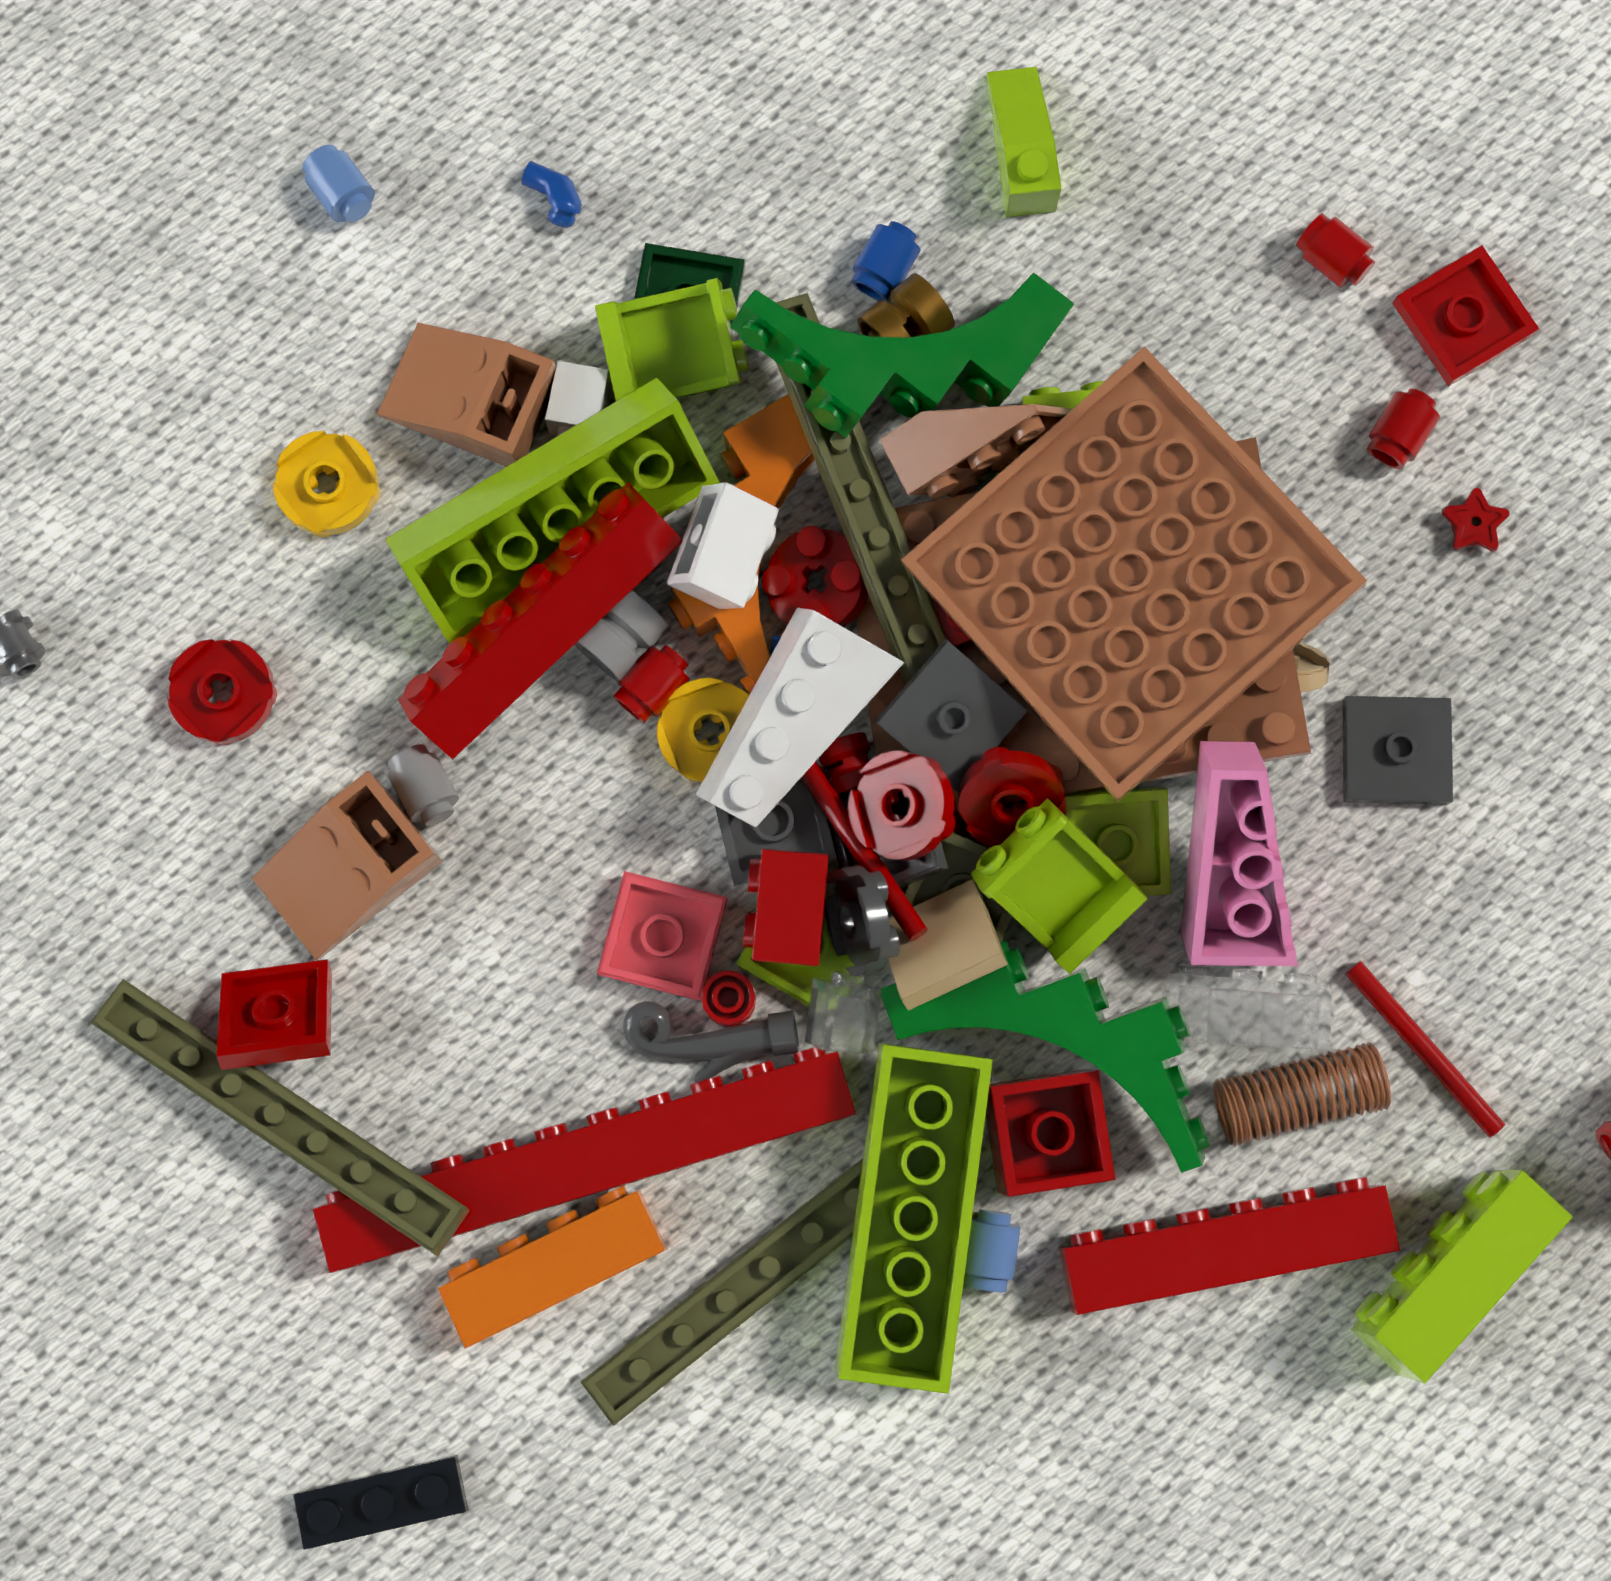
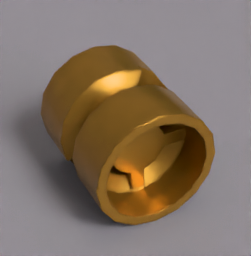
[857,273,955,338]

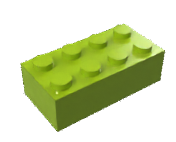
[1351,1170,1573,1384]

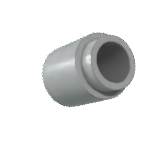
[387,744,459,826]

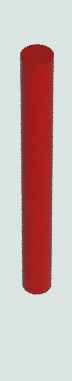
[801,762,928,941]
[1345,960,1506,1138]

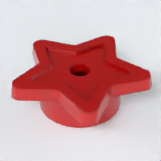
[1441,488,1510,552]

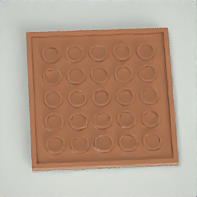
[901,346,1367,802]

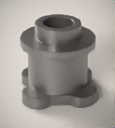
[0,610,46,679]

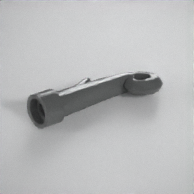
[623,1001,799,1083]

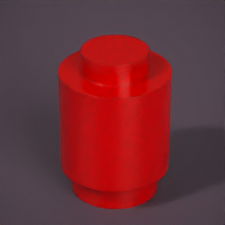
[1296,213,1375,288]
[1367,388,1440,470]
[613,645,690,724]

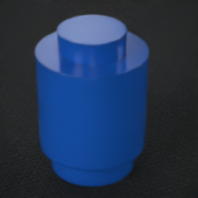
[851,221,921,301]

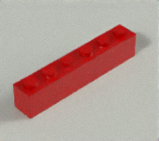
[398,482,683,760]
[1058,1176,1401,1315]

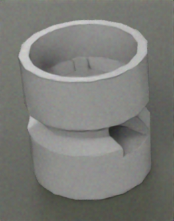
[575,591,669,681]

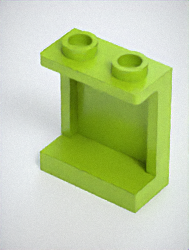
[594,278,749,401]
[971,798,1147,974]

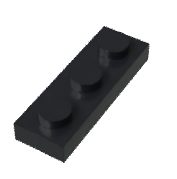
[293,1455,469,1550]

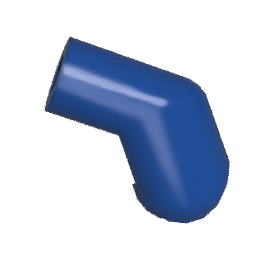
[521,161,582,228]

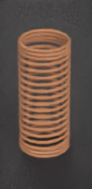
[1213,1042,1391,1147]

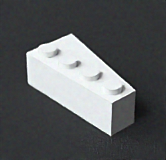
[696,608,904,827]

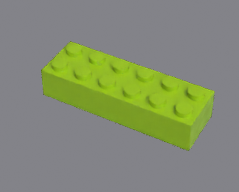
[385,378,720,644]
[835,1043,993,1394]

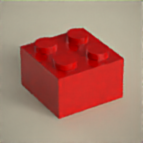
[743,848,829,966]
[986,1069,1116,1197]

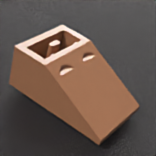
[377,322,556,467]
[879,404,1072,499]
[252,771,443,961]

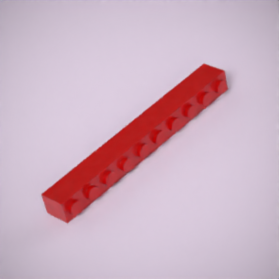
[313,1045,856,1273]

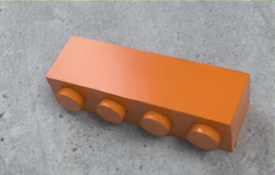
[438,1186,668,1349]

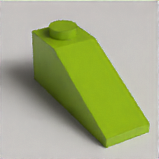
[986,66,1061,217]

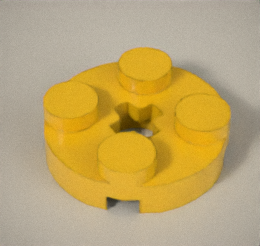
[273,431,380,537]
[657,678,749,783]

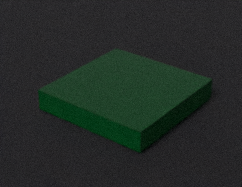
[634,243,746,333]

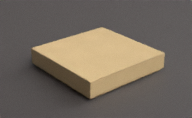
[888,879,1008,1010]

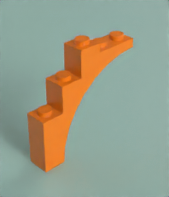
[667,394,815,695]

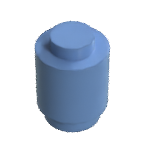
[302,145,375,222]
[963,1209,1021,1292]

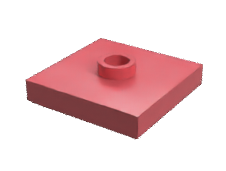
[597,871,728,1002]

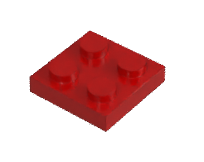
[1392,245,1539,387]
[216,959,332,1070]

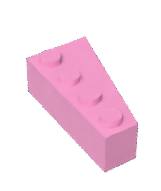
[1180,741,1298,966]

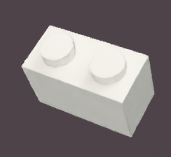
[667,482,779,609]

